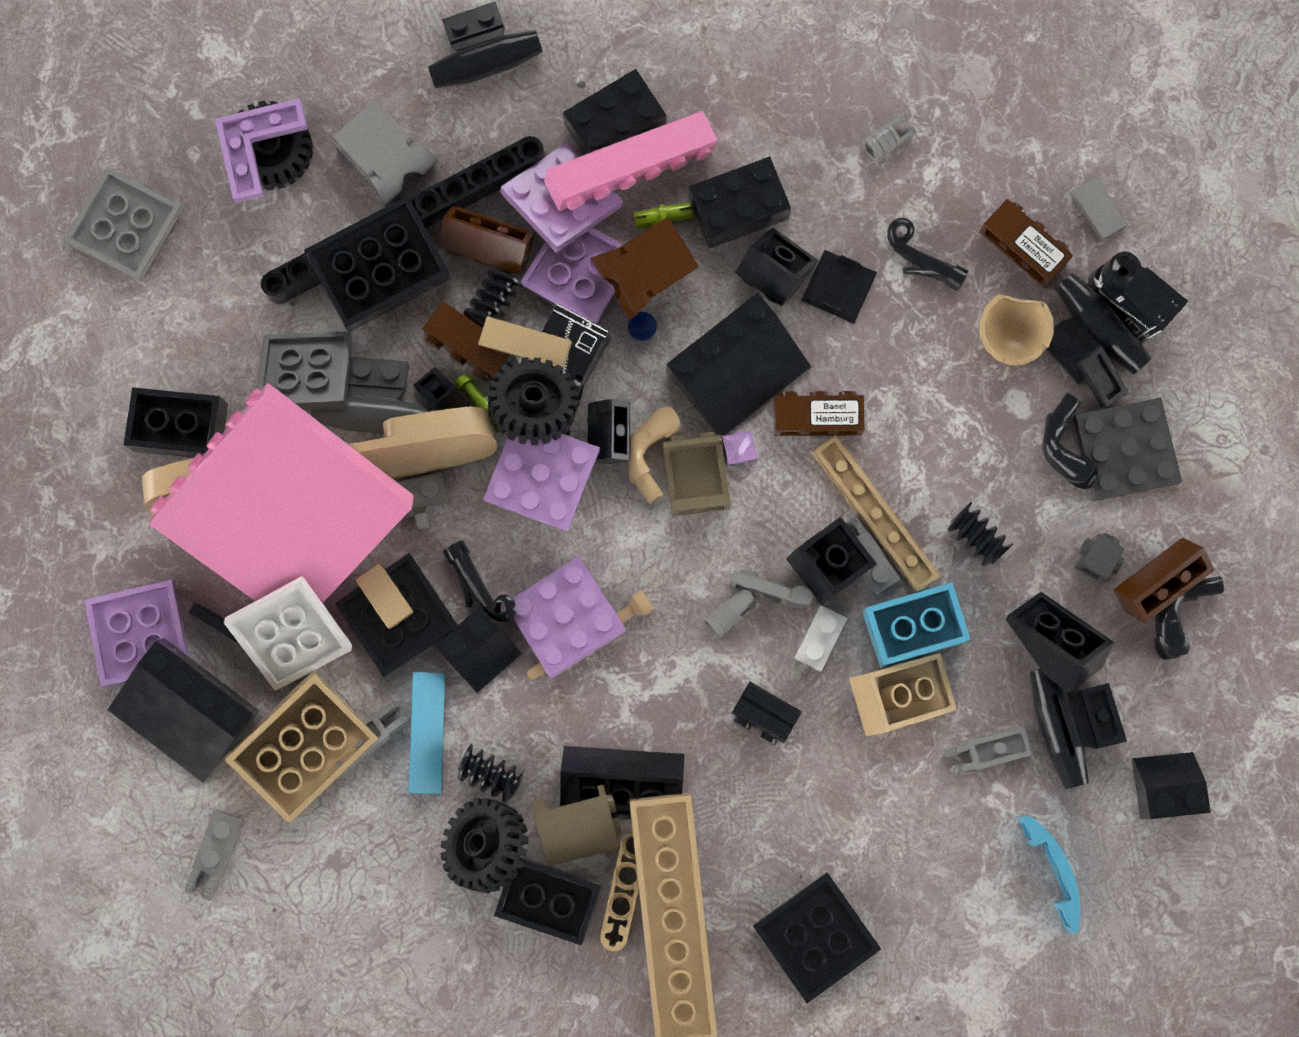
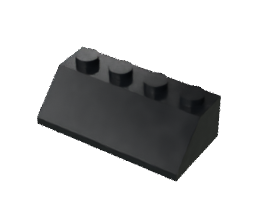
[560,746,685,820]

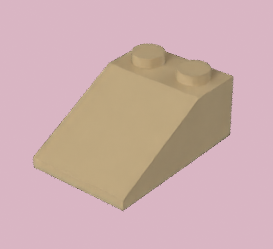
[849,652,957,736]

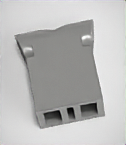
[332,99,439,207]

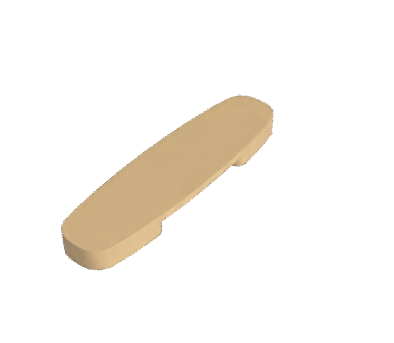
[141,406,498,515]

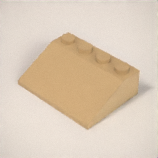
[225,670,378,824]

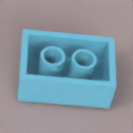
[862,582,971,668]

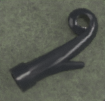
[887,217,969,291]
[443,540,516,622]

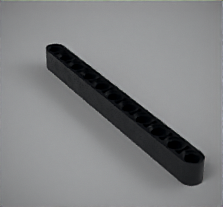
[261,136,545,304]

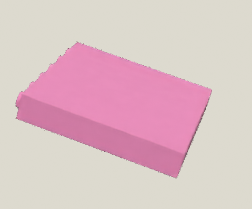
[149,383,414,603]

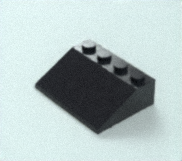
[304,196,451,332]
[666,293,811,436]
[107,638,259,783]

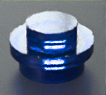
[628,312,657,341]

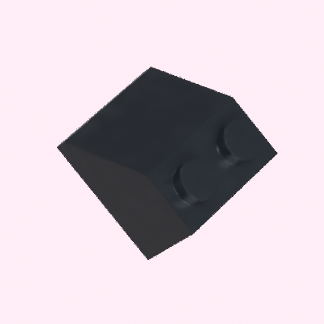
[735,227,819,307]
[786,516,877,606]
[435,606,522,693]
[1132,752,1211,819]

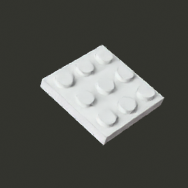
[224,576,352,691]

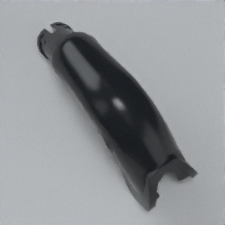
[1042,393,1099,489]
[1154,576,1224,660]

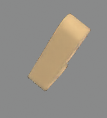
[600,831,639,951]

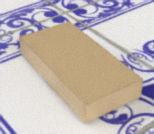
[355,563,414,630]

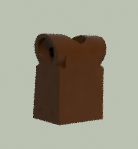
[590,217,699,320]

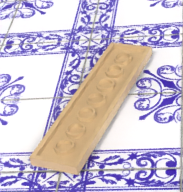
[630,793,717,1037]

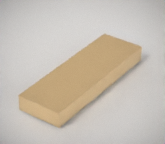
[478,316,572,369]

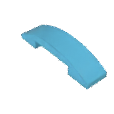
[1017,815,1081,934]

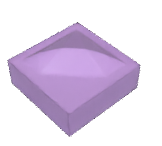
[722,430,757,466]

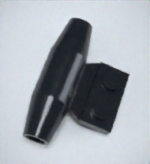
[428,1,543,89]
[1046,273,1151,385]
[1030,669,1127,789]

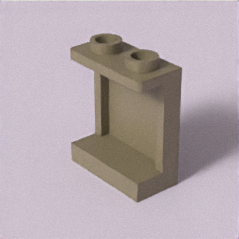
[663,432,731,517]
[532,785,622,867]

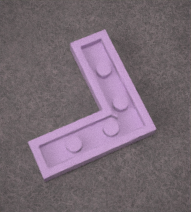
[215,98,308,203]

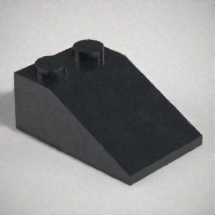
[1006,592,1114,693]

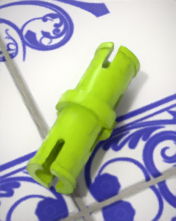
[633,201,693,230]

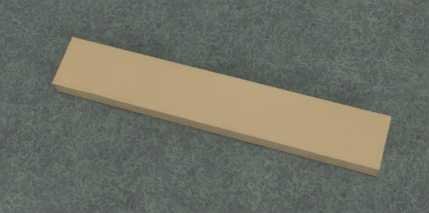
[811,435,941,593]

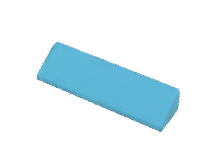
[409,672,445,794]

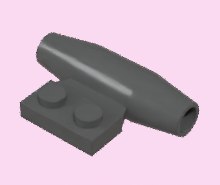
[311,357,431,434]

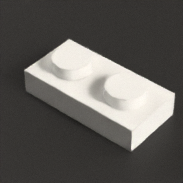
[794,605,847,672]

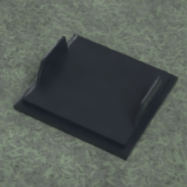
[801,249,877,324]

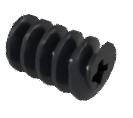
[463,269,523,328]
[947,501,1013,567]
[458,744,525,803]

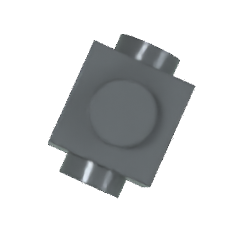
[1075,533,1125,583]

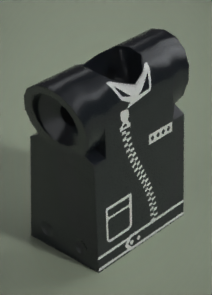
[1088,251,1189,343]
[519,303,611,412]

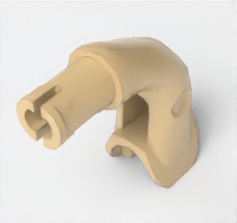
[628,407,681,505]

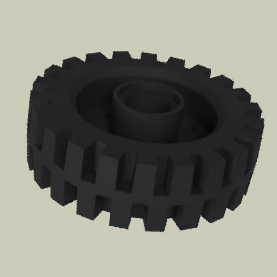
[238,101,313,190]
[488,357,578,445]
[440,798,528,893]

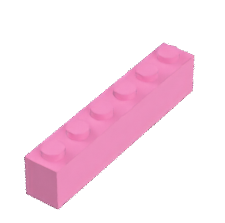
[544,111,718,211]

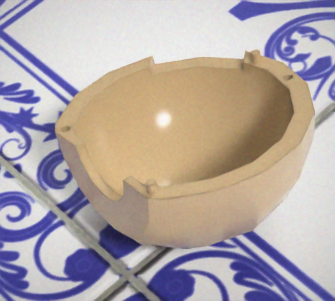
[979,294,1054,366]

